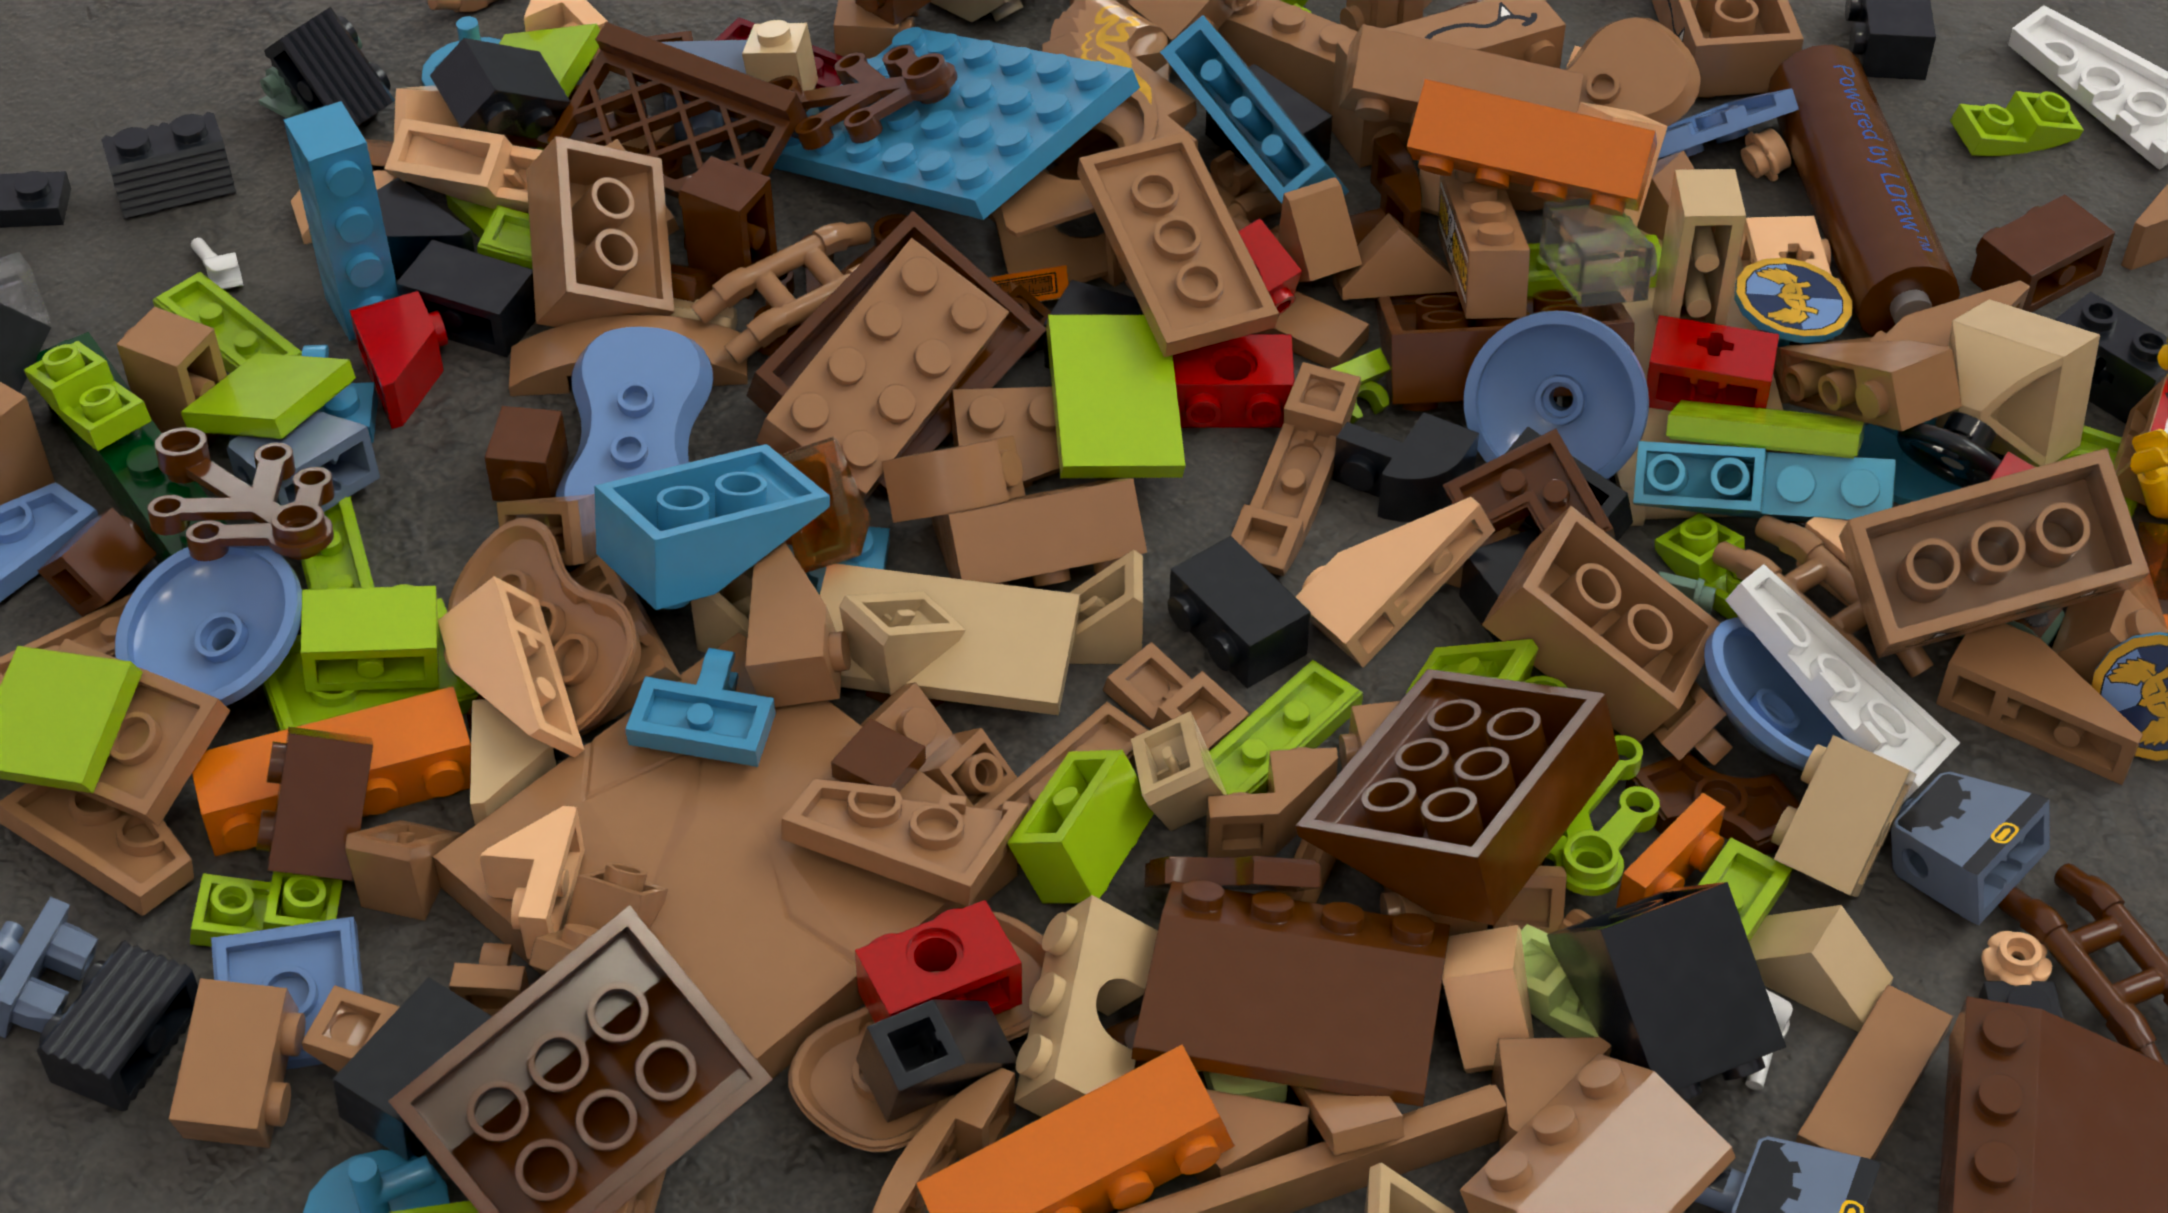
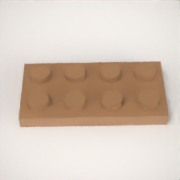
[1077,131,1279,357]

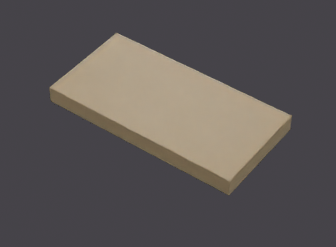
[820,563,1081,715]

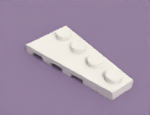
[2008,5,2168,170]
[1725,564,1960,803]

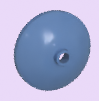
[1464,311,1649,479]
[115,546,302,706]
[1704,617,1847,771]

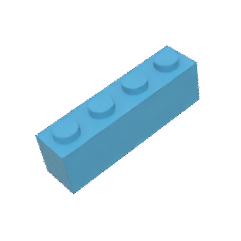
[1160,15,1349,204]
[284,101,399,341]

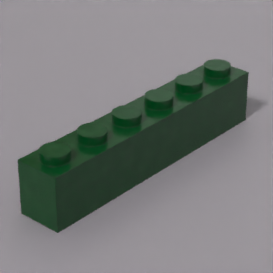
[34,332,228,565]

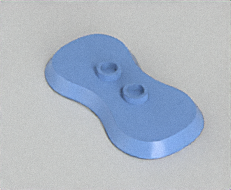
[555,327,713,497]

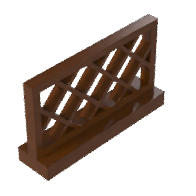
[547,22,808,199]

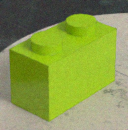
[301,584,439,692]
[1007,749,1154,904]

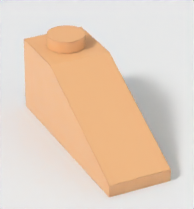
[1296,497,1495,668]
[437,576,584,757]

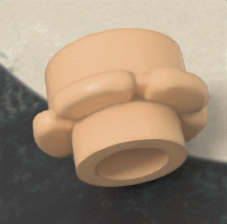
[1741,128,1791,182]
[1981,931,2052,986]

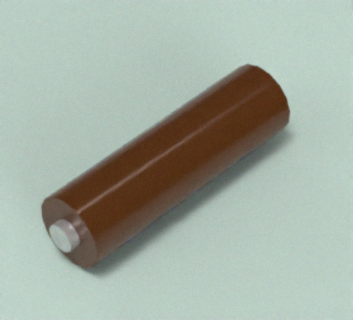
[1767,45,1960,337]

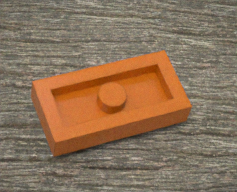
[1616,793,1725,908]

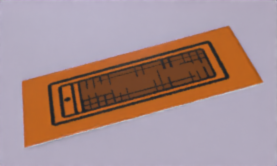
[989,265,1069,302]

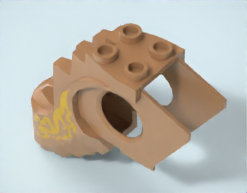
[989,0,1198,291]

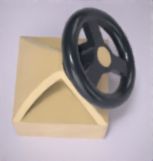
[1897,299,2100,488]

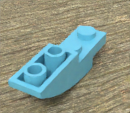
[1633,441,1896,522]

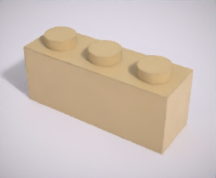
[1653,169,1746,326]

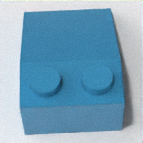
[594,444,830,610]

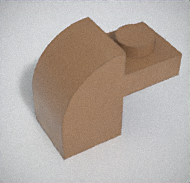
[881,435,1026,523]

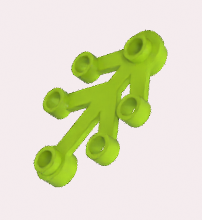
[1524,676,1660,896]

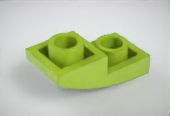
[1950,91,2084,156]
[24,341,152,451]
[1654,513,1745,619]
[190,871,343,947]

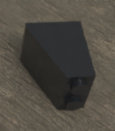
[1547,882,1786,1100]

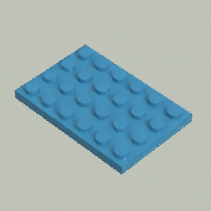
[763,27,1140,220]

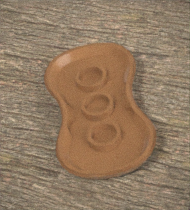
[1506,17,1701,211]
[448,518,641,733]
[788,911,1046,1153]

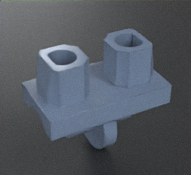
[0,896,99,1038]

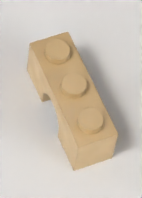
[1013,895,1158,1117]

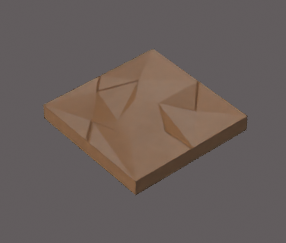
[433,632,1017,1079]

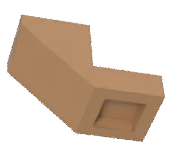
[861,682,1017,808]
[1205,747,1338,858]
[529,862,668,971]

